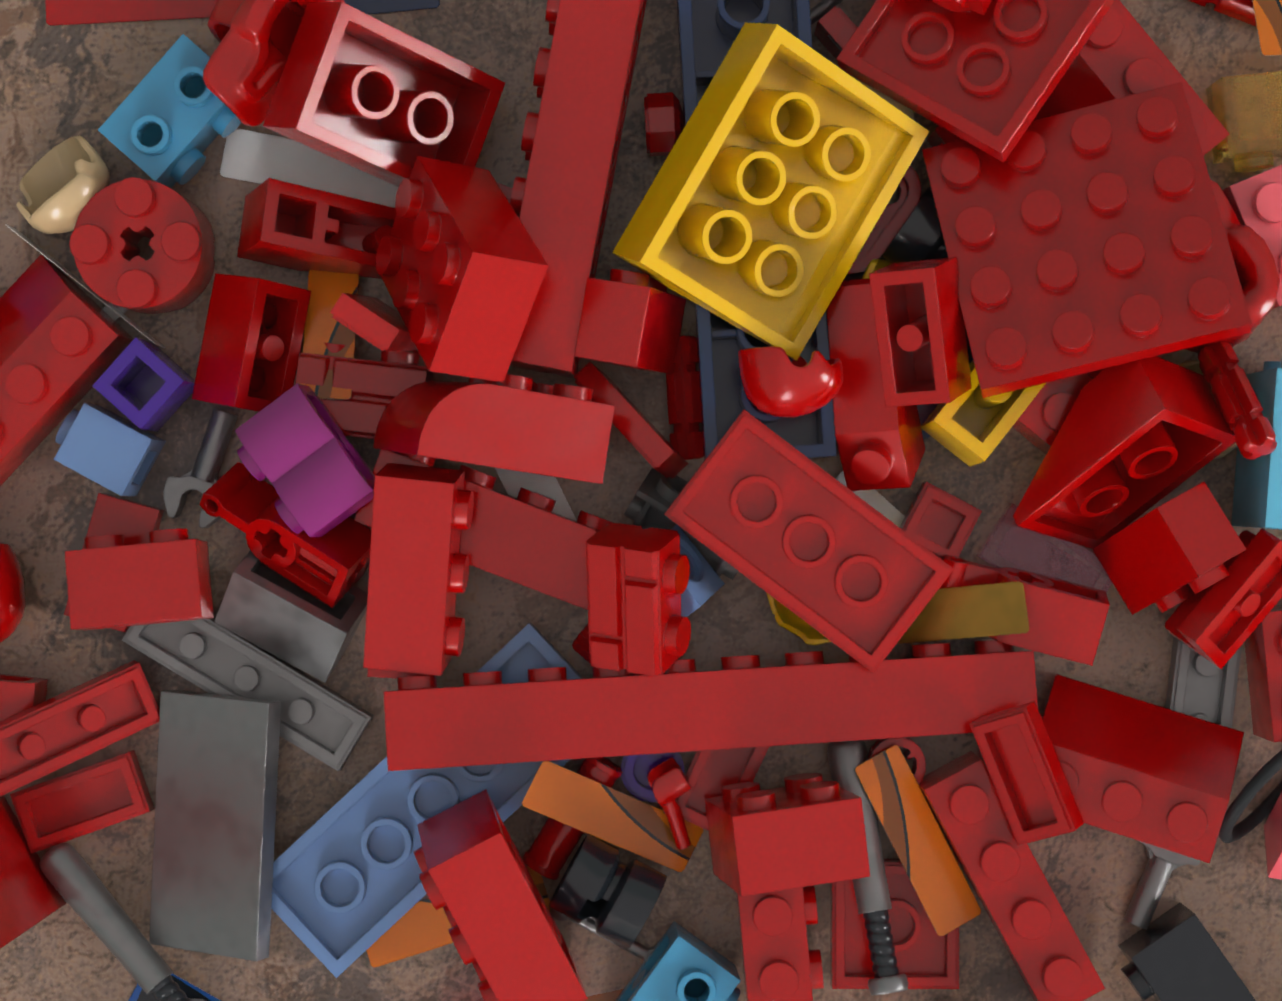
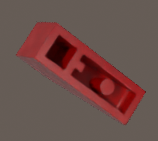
[237,178,397,279]
[826,278,926,491]

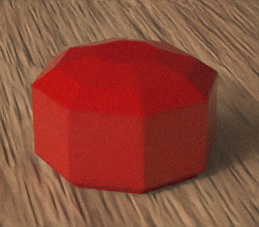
[644,92,684,156]

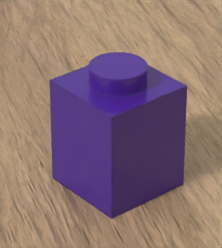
[92,337,195,432]

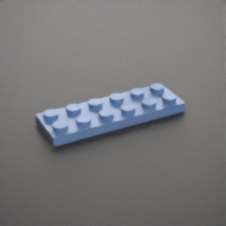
[271,622,583,978]

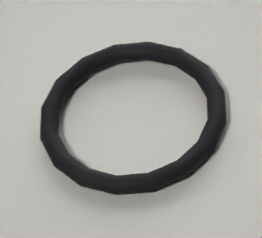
[1218,750,1282,843]

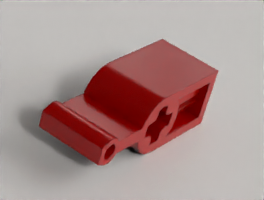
[199,462,371,608]
[939,555,1110,666]

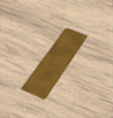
[897,581,1029,644]

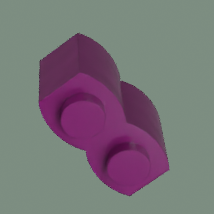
[235,383,375,537]

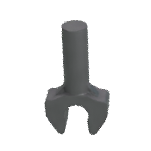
[163,408,238,528]
[1123,841,1201,930]

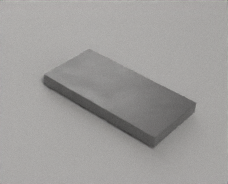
[149,690,281,961]

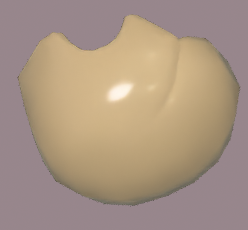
[16,136,110,234]

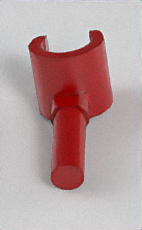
[647,757,692,850]

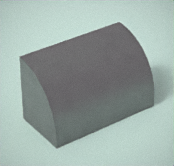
[214,550,368,683]

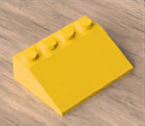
[612,22,930,360]

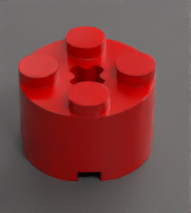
[69,177,215,314]

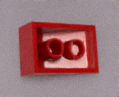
[1013,356,1236,549]

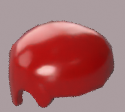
[738,346,844,418]

